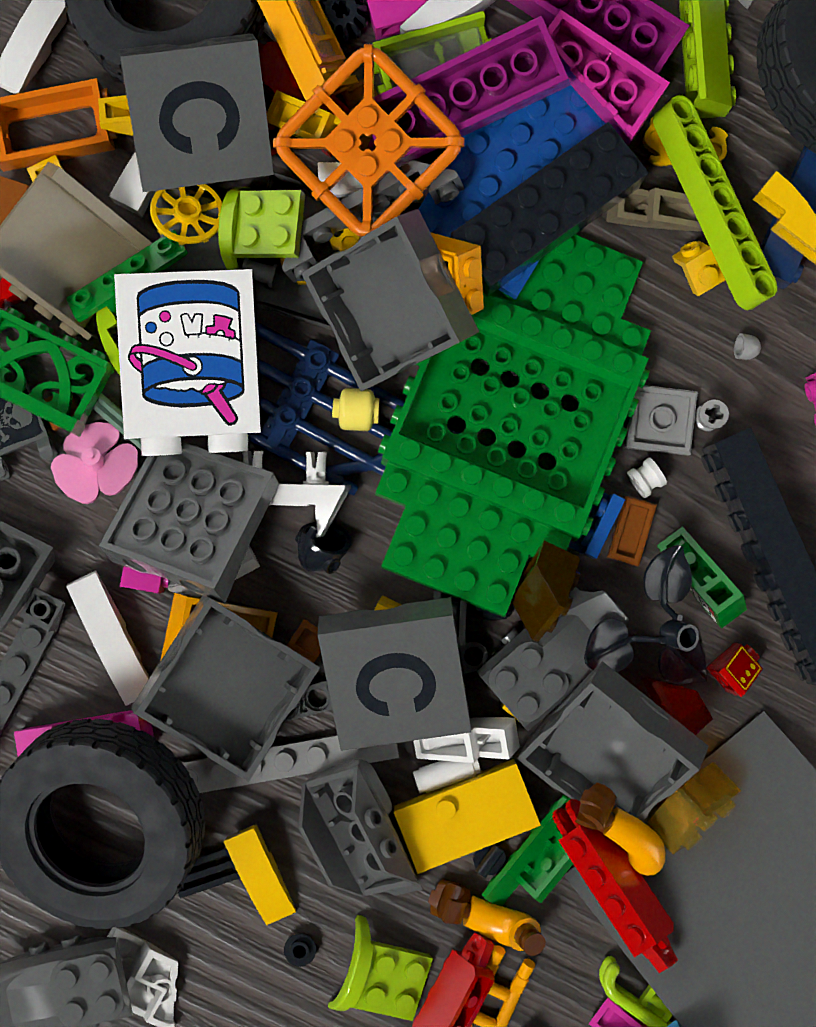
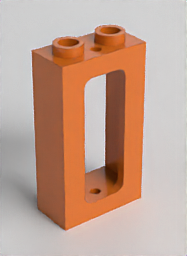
[0,78,118,172]

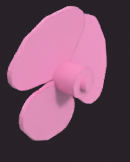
[51,422,138,504]

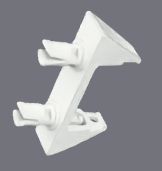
[242,451,351,537]

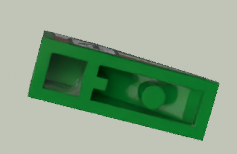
[657,526,747,629]

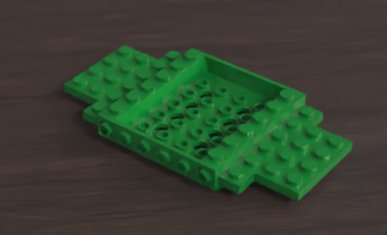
[375,235,651,617]

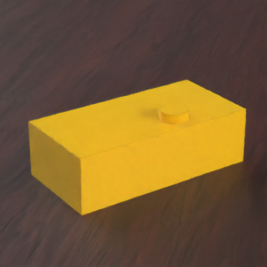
[394,759,541,874]

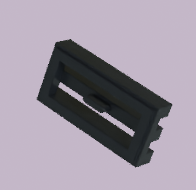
[178,847,240,899]

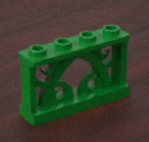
[0,307,115,437]

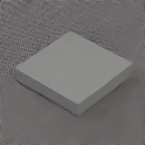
[625,385,698,456]

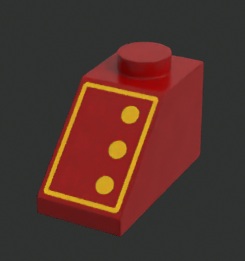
[706,643,763,697]

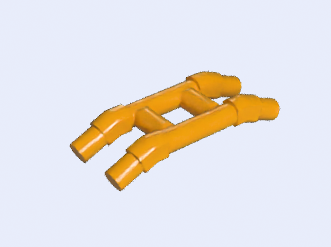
[471,945,536,1027]

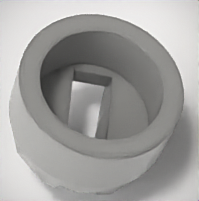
[734,333,761,360]

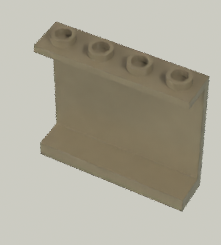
[0,162,152,340]

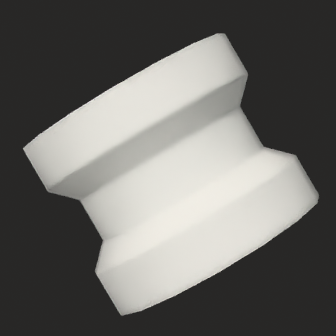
[627,457,667,498]

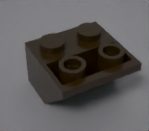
[511,540,581,642]

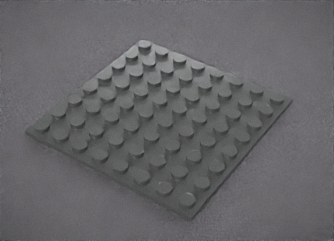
[564,711,816,1027]

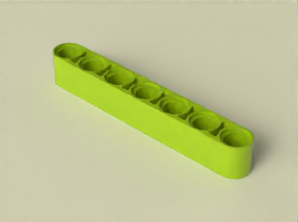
[653,95,777,310]

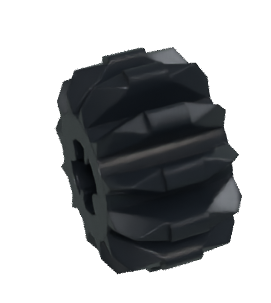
[319,0,369,44]

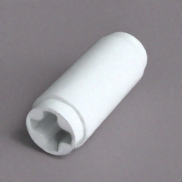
[413,760,481,793]

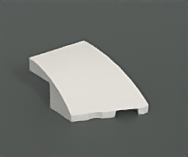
[107,927,178,1027]

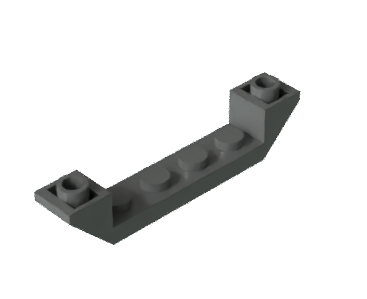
[282,160,465,283]
[0,587,65,738]

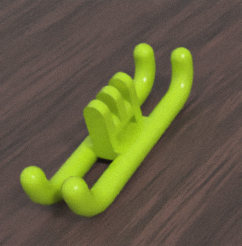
[599,956,673,1027]

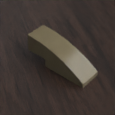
[606,188,702,231]

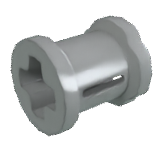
[694,399,729,432]

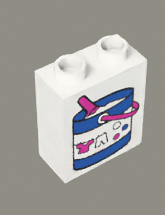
[114,269,261,456]

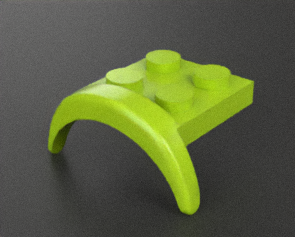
[218,187,305,270]
[328,915,433,1021]

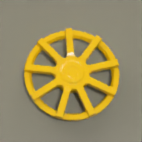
[150,184,222,245]

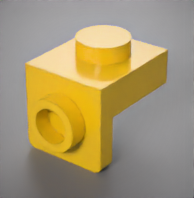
[672,241,725,296]

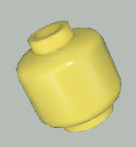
[332,388,380,431]

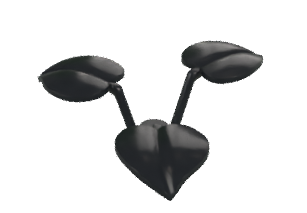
[584,545,707,684]

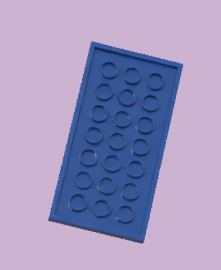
[419,85,606,300]

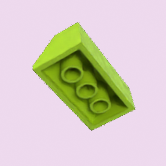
[679,0,736,118]

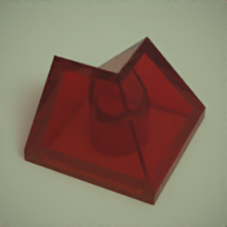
[641,676,713,735]

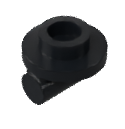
[473,843,506,878]

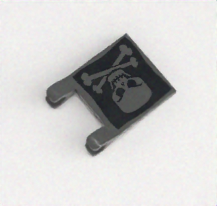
[0,378,58,481]

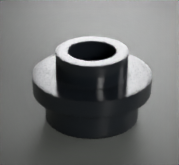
[284,933,317,967]

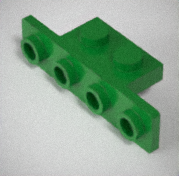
[66,230,188,322]
[482,795,573,906]

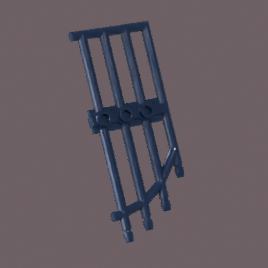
[248,321,462,495]

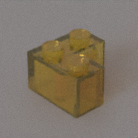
[647,762,741,855]

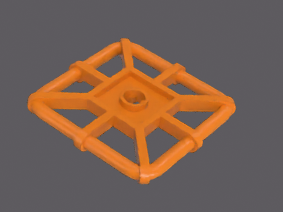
[273,44,465,237]

